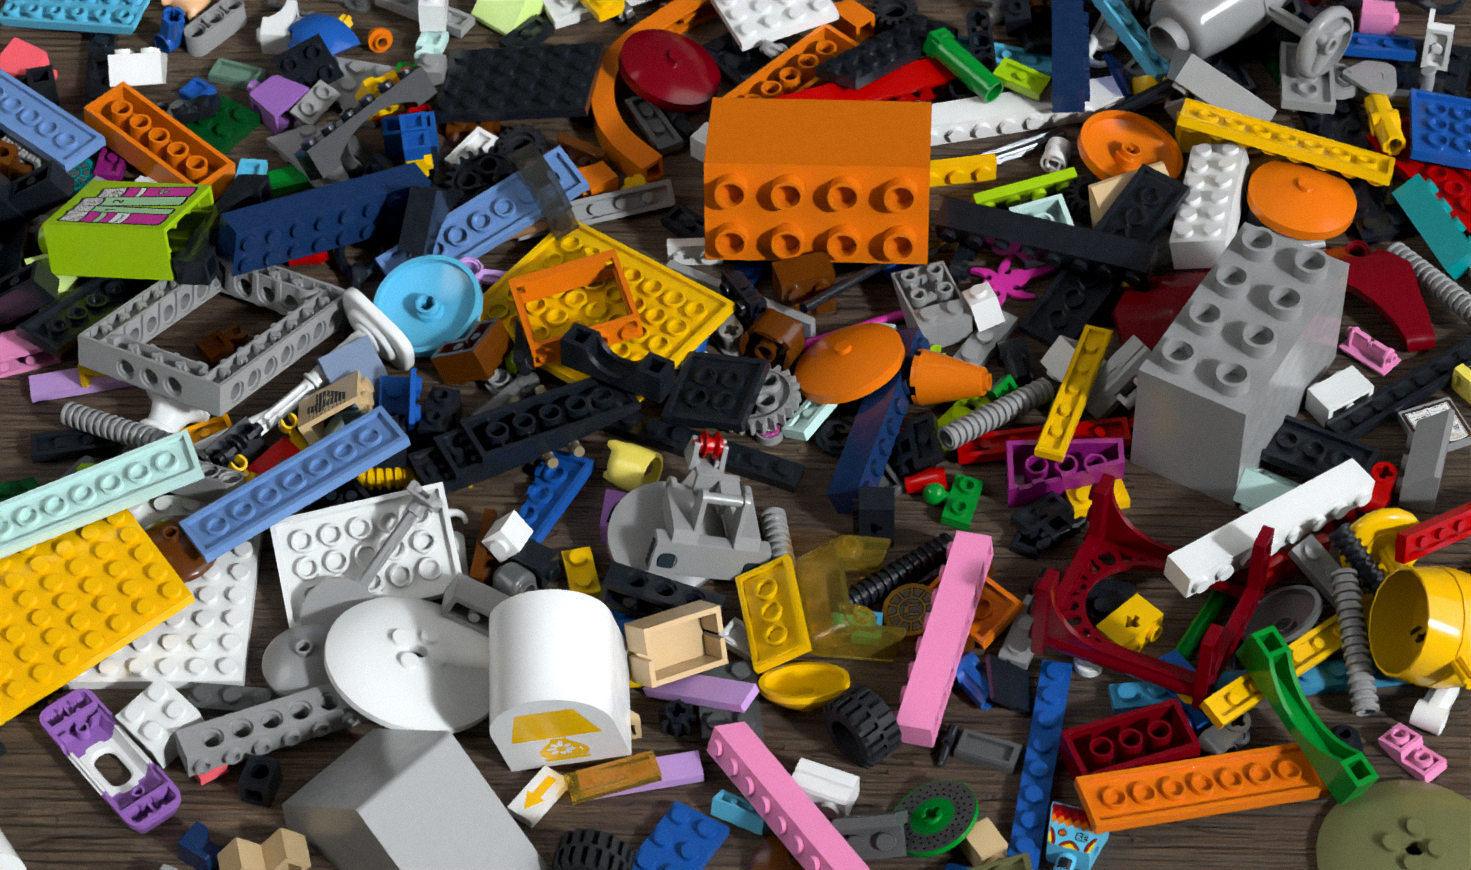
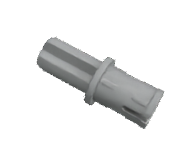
[759,40,788,61]

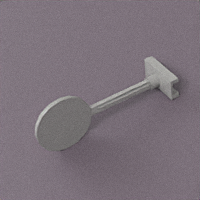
[301,479,443,627]

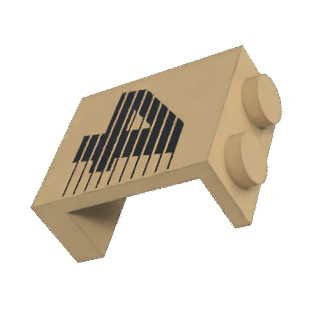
[298,370,375,446]

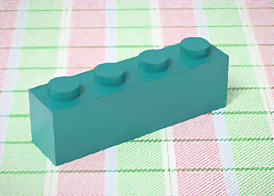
[1392,173,1471,281]

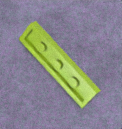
[970,167,1078,208]

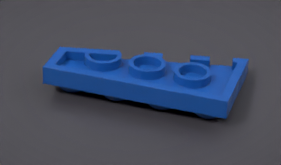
[518,450,596,544]

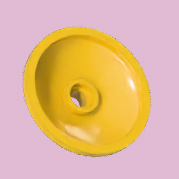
[758,662,850,712]

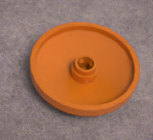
[1077,110,1183,180]
[1246,158,1357,241]
[794,323,905,404]

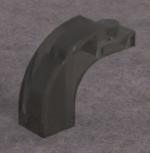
[508,143,580,240]

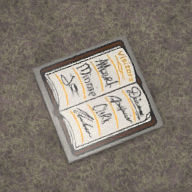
[1396,396,1471,452]

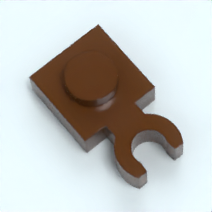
[195,323,249,366]

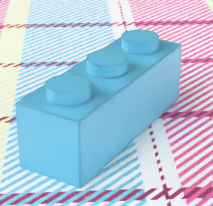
[711,790,770,836]

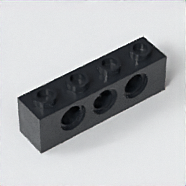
[599,561,726,634]

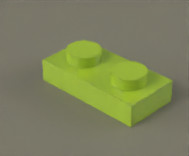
[993,57,1052,101]

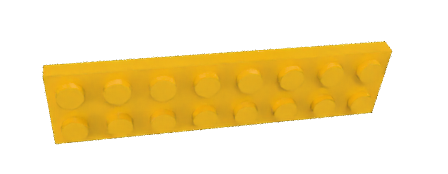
[1177,98,1396,186]

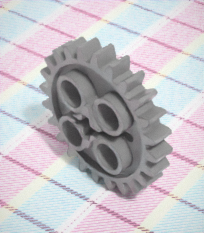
[729,362,802,436]

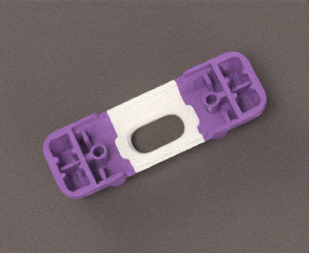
[39,688,181,834]

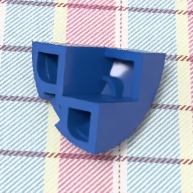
[287,13,361,56]

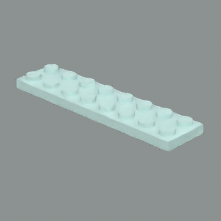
[0,429,205,559]

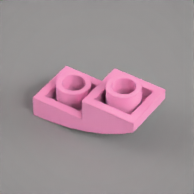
[1378,722,1447,783]

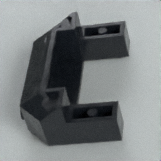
[0,160,75,328]

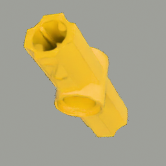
[1364,93,1406,156]

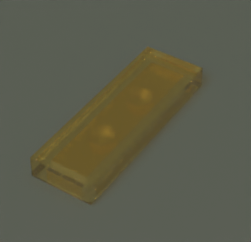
[563,750,662,805]

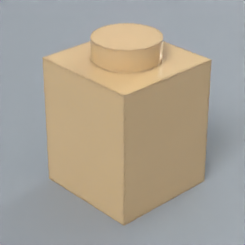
[960,817,1008,867]

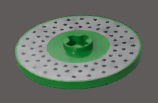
[893,779,979,857]

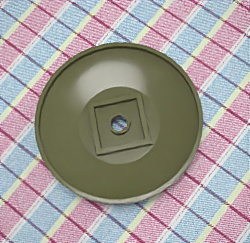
[1315,780,1471,870]

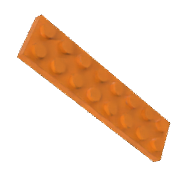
[1074,743,1330,834]

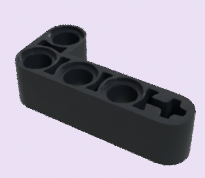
[949,8,997,101]

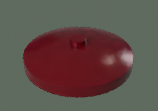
[618,29,721,112]

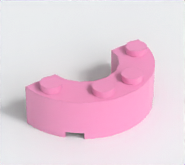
[1358,0,1399,36]

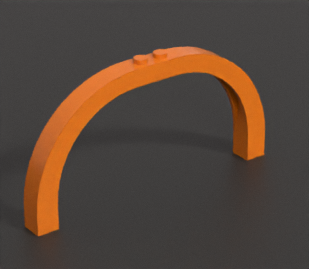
[591,0,875,183]

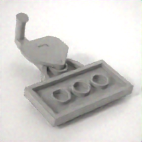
[1279,42,1437,115]

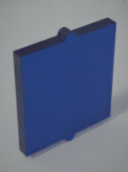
[1102,53,1134,98]

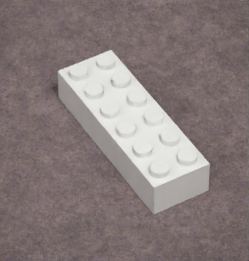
[1169,142,1251,269]

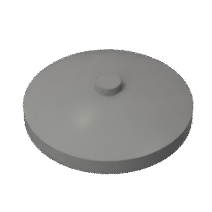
[607,481,726,588]

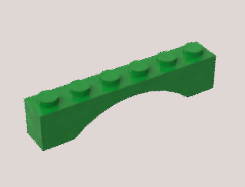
[1235,625,1380,806]

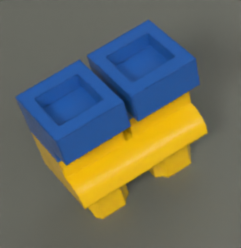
[399,111,434,177]

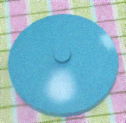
[373,254,483,357]

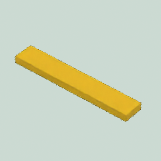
[1034,324,1113,463]

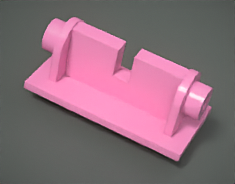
[1338,326,1401,377]

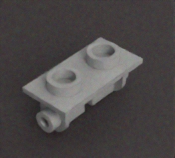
[289,79,341,128]

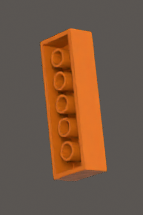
[722,24,859,99]
[84,81,236,201]

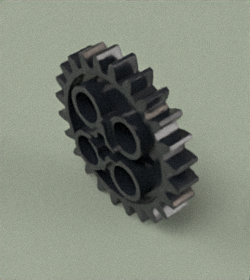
[444,146,527,210]

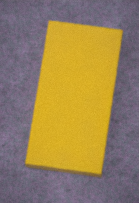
[735,554,812,674]

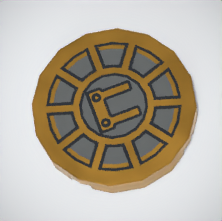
[882,583,933,641]

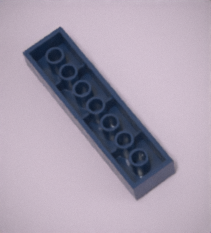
[217,162,431,277]

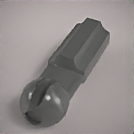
[468,372,541,417]

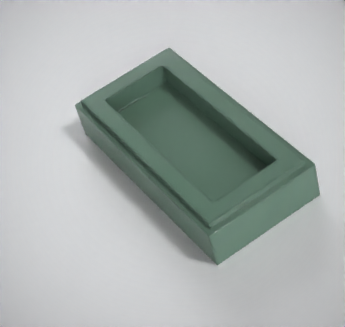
[208,58,267,90]

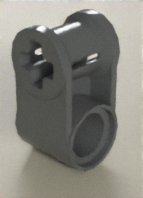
[1198,712,1251,757]

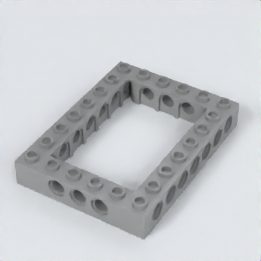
[78,250,349,417]

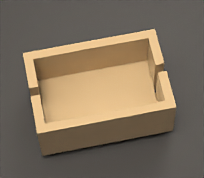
[624,600,728,688]

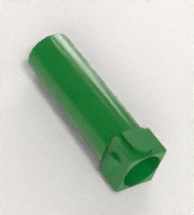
[922,27,1004,103]

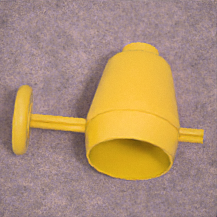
[1339,508,1471,690]

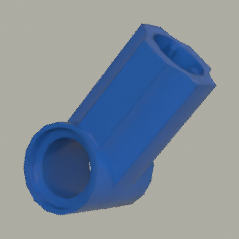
[153,6,185,55]
[952,651,997,710]

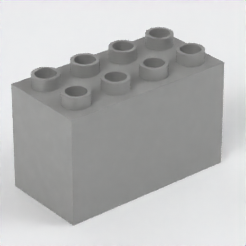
[1130,222,1350,507]

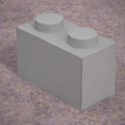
[440,572,510,637]

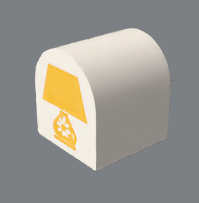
[489,589,632,772]

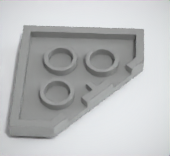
[329,56,396,128]

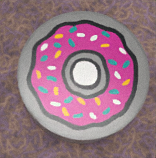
[755,423,784,446]

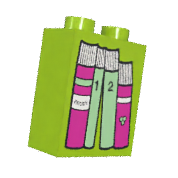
[38,180,214,281]

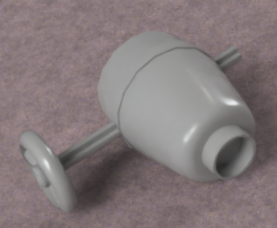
[1147,0,1354,79]

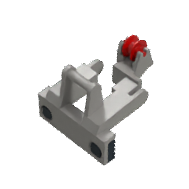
[645,430,772,581]

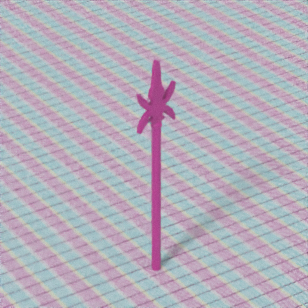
[802,255,1056,352]

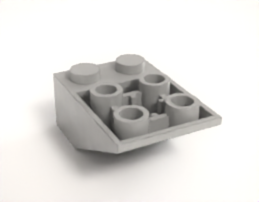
[891,261,973,347]

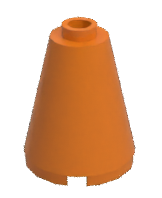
[910,348,992,406]

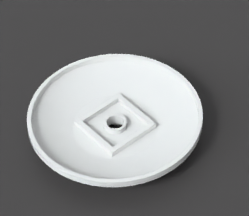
[323,597,489,733]

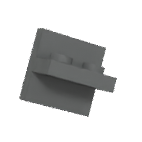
[832,809,909,860]

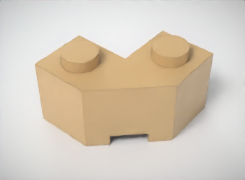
[217,827,311,870]

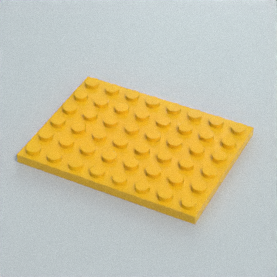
[479,216,736,402]
[0,509,196,726]

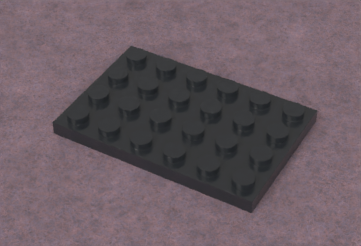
[433,42,605,124]

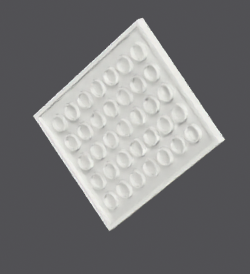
[63,495,264,689]

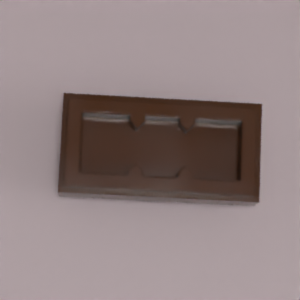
[557,132,608,167]

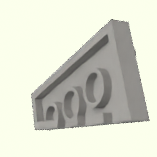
[266,123,350,188]

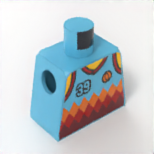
[1046,801,1110,870]

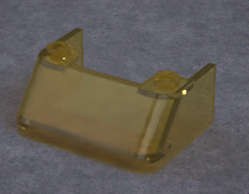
[794,535,906,662]

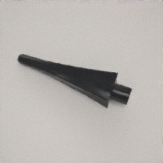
[513,321,536,376]

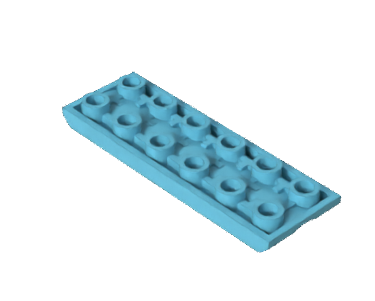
[0,0,151,35]

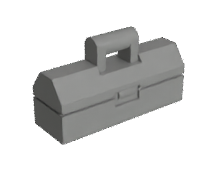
[1085,335,1152,420]

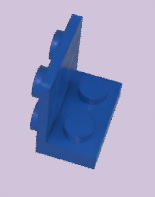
[379,368,422,435]

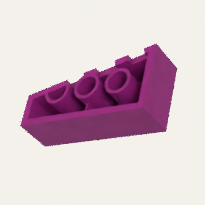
[1005,438,1125,508]

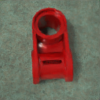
[1354,462,1398,514]

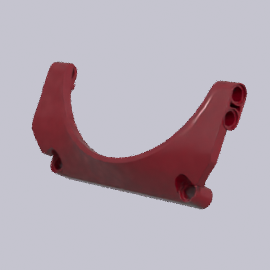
[1113,240,1436,394]

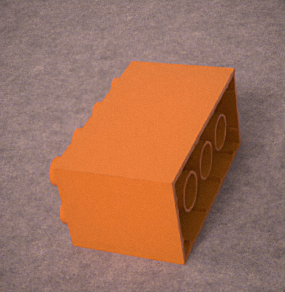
[704,97,932,265]

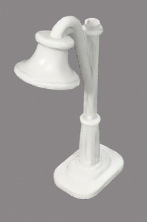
[140,287,415,464]

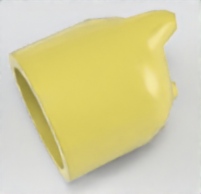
[603,440,663,492]

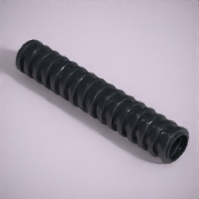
[1327,522,1426,643]
[827,532,954,616]

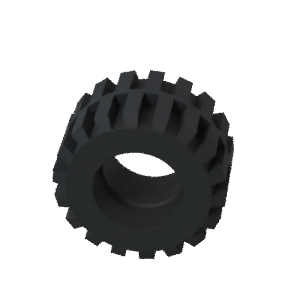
[822,684,902,769]
[550,828,635,870]

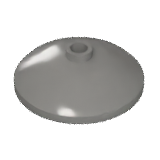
[262,624,331,697]

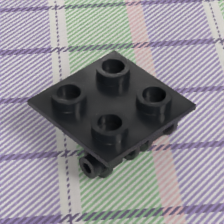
[273,33,344,90]
[720,270,768,333]
[204,416,268,468]

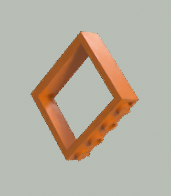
[507,249,644,367]

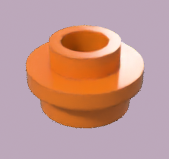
[367,27,393,53]

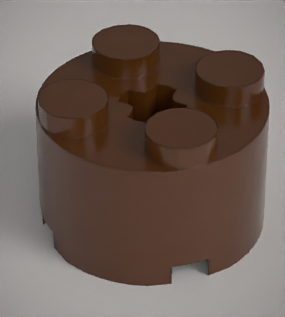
[739,308,805,371]

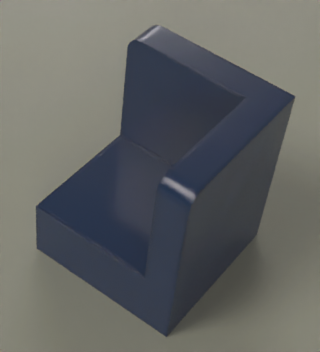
[177,821,223,870]

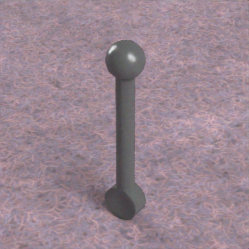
[267,0,316,16]

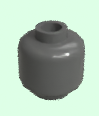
[492,562,537,597]

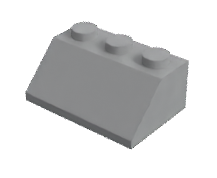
[1395,409,1455,513]

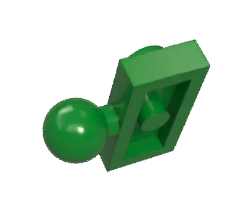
[923,473,985,532]

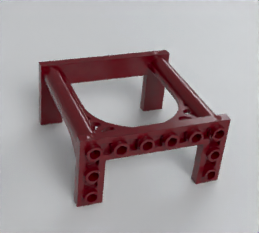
[1028,473,1275,711]

